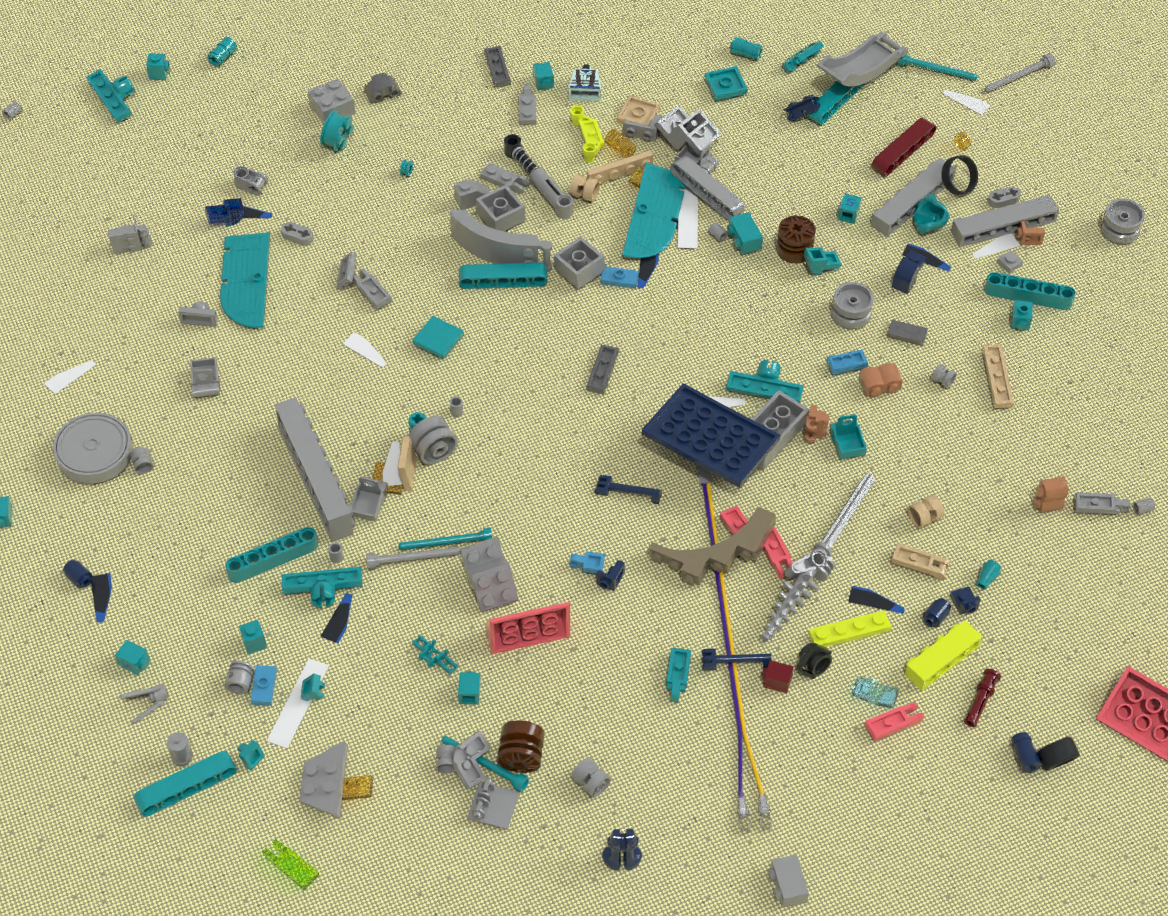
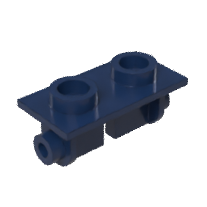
[783,95,821,121]

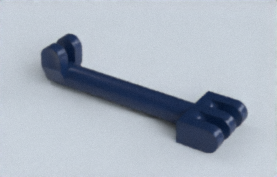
[594,475,662,504]
[702,648,772,671]

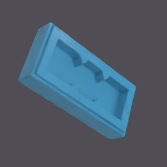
[600,266,639,289]
[827,349,868,375]
[251,665,277,706]

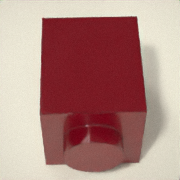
[761,660,794,693]

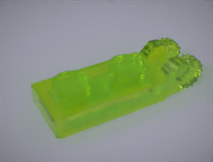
[262,839,319,891]

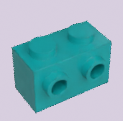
[727,212,763,255]

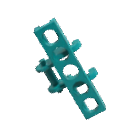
[412,635,458,675]

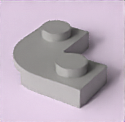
[453,731,491,789]

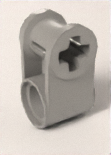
[233,166,268,195]

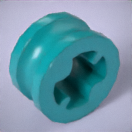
[400,159,414,176]

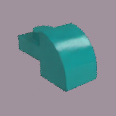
[804,247,842,275]

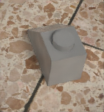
[454,179,490,210]

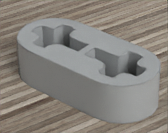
[988,187,1021,208]
[281,222,314,246]

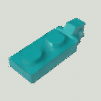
[782,41,824,72]
[666,648,691,702]

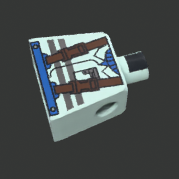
[569,64,601,101]

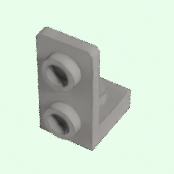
[623,114,662,142]

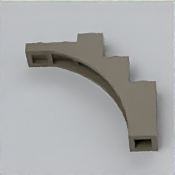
[648,507,776,586]

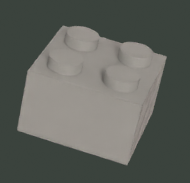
[308,78,355,124]
[476,185,526,232]
[554,237,606,289]

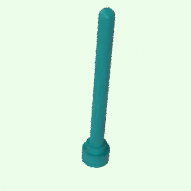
[897,54,978,80]
[398,527,492,550]
[441,736,530,792]

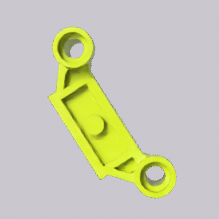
[570,105,604,163]

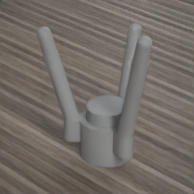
[119,683,168,724]

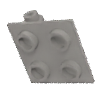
[467,778,520,830]

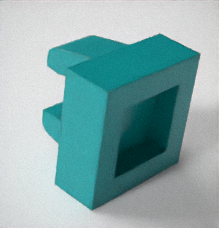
[300,673,325,701]
[237,740,265,771]

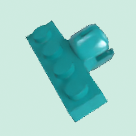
[86,68,135,123]
[726,359,804,403]
[281,567,363,608]

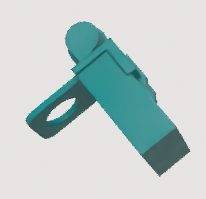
[830,414,867,459]

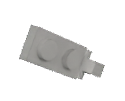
[519,84,537,125]
[1074,492,1130,514]

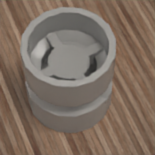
[571,757,611,798]

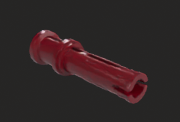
[964,668,1001,727]

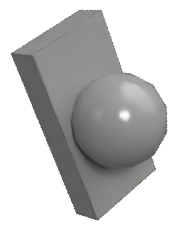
[178,301,218,327]

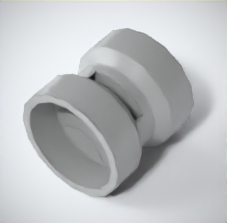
[931,364,957,389]
[130,447,154,474]
[436,745,456,773]

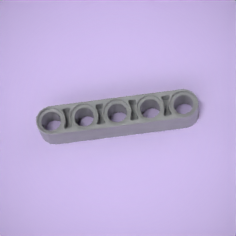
[670,156,745,220]

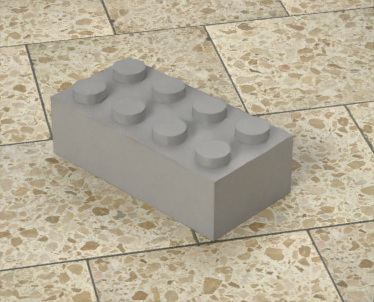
[751,390,809,470]

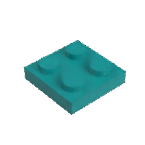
[704,66,748,101]

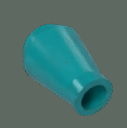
[976,559,1001,590]

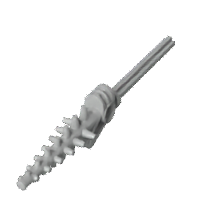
[761,473,875,642]

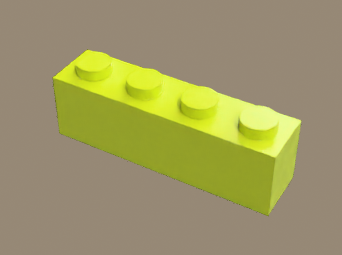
[905,620,982,691]

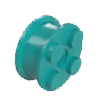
[320,110,354,151]

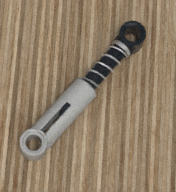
[504,134,573,219]

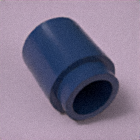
[63,560,92,588]
[923,598,951,627]

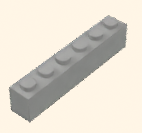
[871,158,956,237]
[951,195,1059,247]

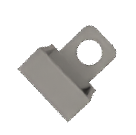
[675,143,719,174]
[108,215,152,254]
[190,357,220,398]
[351,477,388,522]

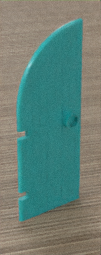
[622,162,686,258]
[220,232,270,328]

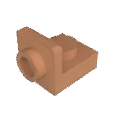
[1016,221,1045,245]

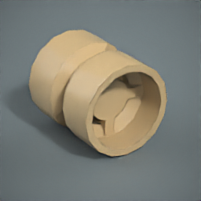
[569,173,600,202]
[907,494,945,529]

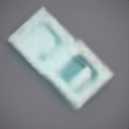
[852,676,899,709]

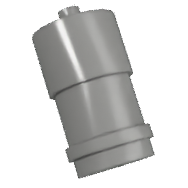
[167,732,192,767]

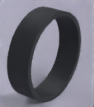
[942,155,978,195]

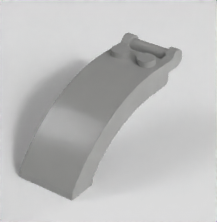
[817,31,908,86]
[450,209,552,272]

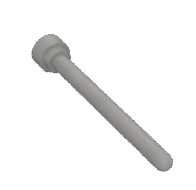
[985,53,1056,92]
[366,547,460,569]

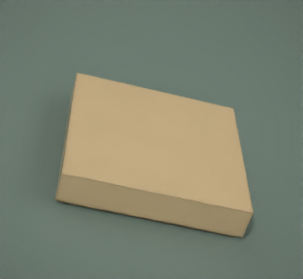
[616,95,661,126]
[397,436,417,490]

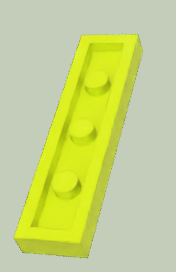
[808,610,892,647]

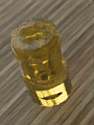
[604,128,636,158]

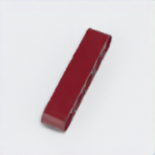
[871,117,937,176]

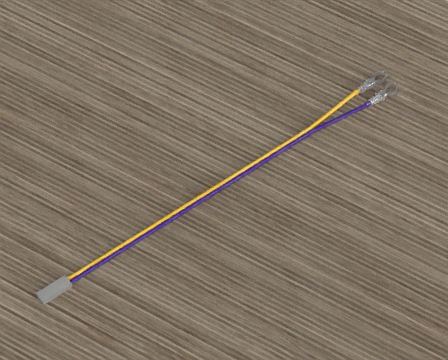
[697,465,773,833]

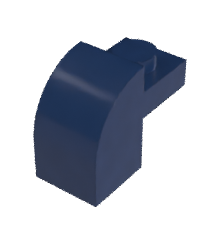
[892,250,927,295]

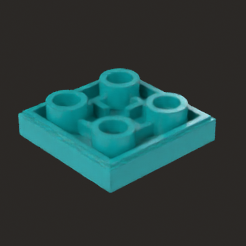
[412,316,464,359]

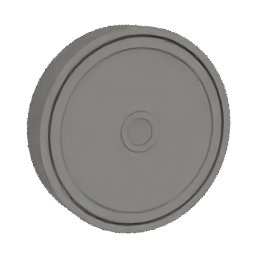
[53,413,133,484]

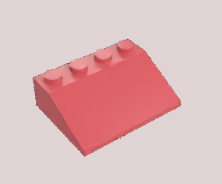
[486,602,570,654]
[1096,666,1168,761]

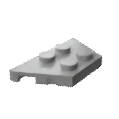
[299,741,348,819]

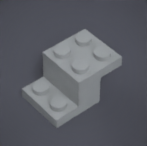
[655,105,722,154]
[459,537,519,612]

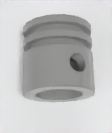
[224,660,254,694]

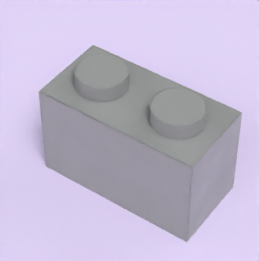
[768,855,809,908]

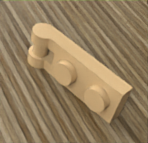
[891,543,950,580]

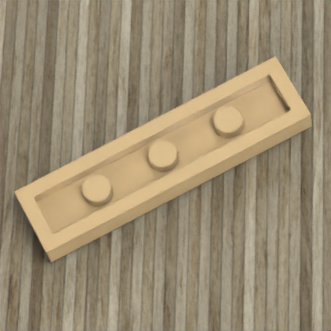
[587,150,653,184]
[982,344,1014,408]

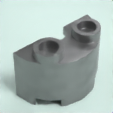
[364,73,402,103]

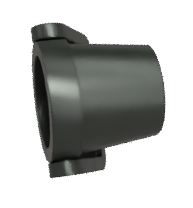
[797,643,832,679]

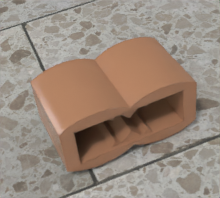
[859,363,903,397]
[1033,476,1069,513]

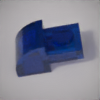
[205,198,245,227]

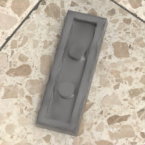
[484,46,511,88]
[586,344,619,395]

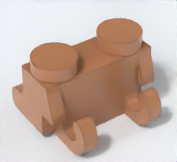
[804,405,830,443]

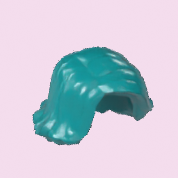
[913,194,950,234]

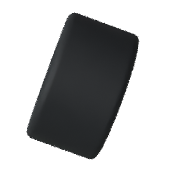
[1038,737,1080,771]

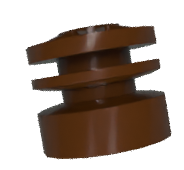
[776,215,816,264]
[497,720,545,773]

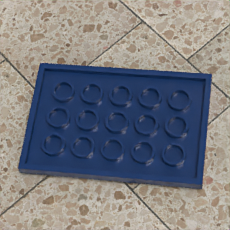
[641,383,781,488]

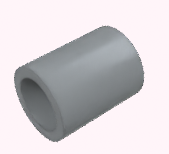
[2,101,22,120]
[708,222,728,242]
[449,396,463,417]
[1133,498,1155,515]
[328,542,344,563]

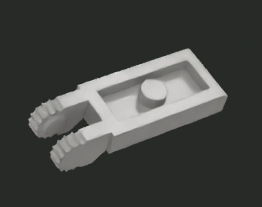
[480,163,530,194]
[352,268,392,310]

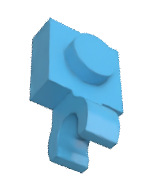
[569,551,605,574]

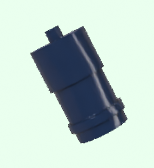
[1011,732,1042,773]

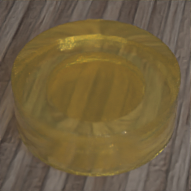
[954,132,971,150]

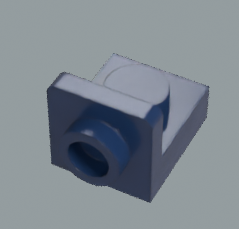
[596,560,625,591]
[950,586,981,615]

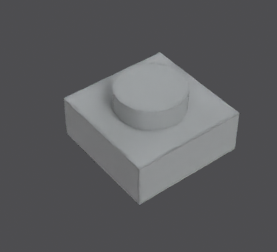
[997,250,1023,274]

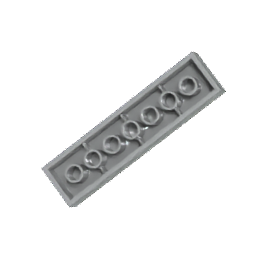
[274,397,355,542]

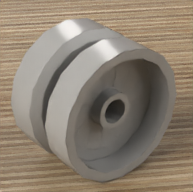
[1101,199,1145,244]
[831,282,874,329]
[409,416,458,465]

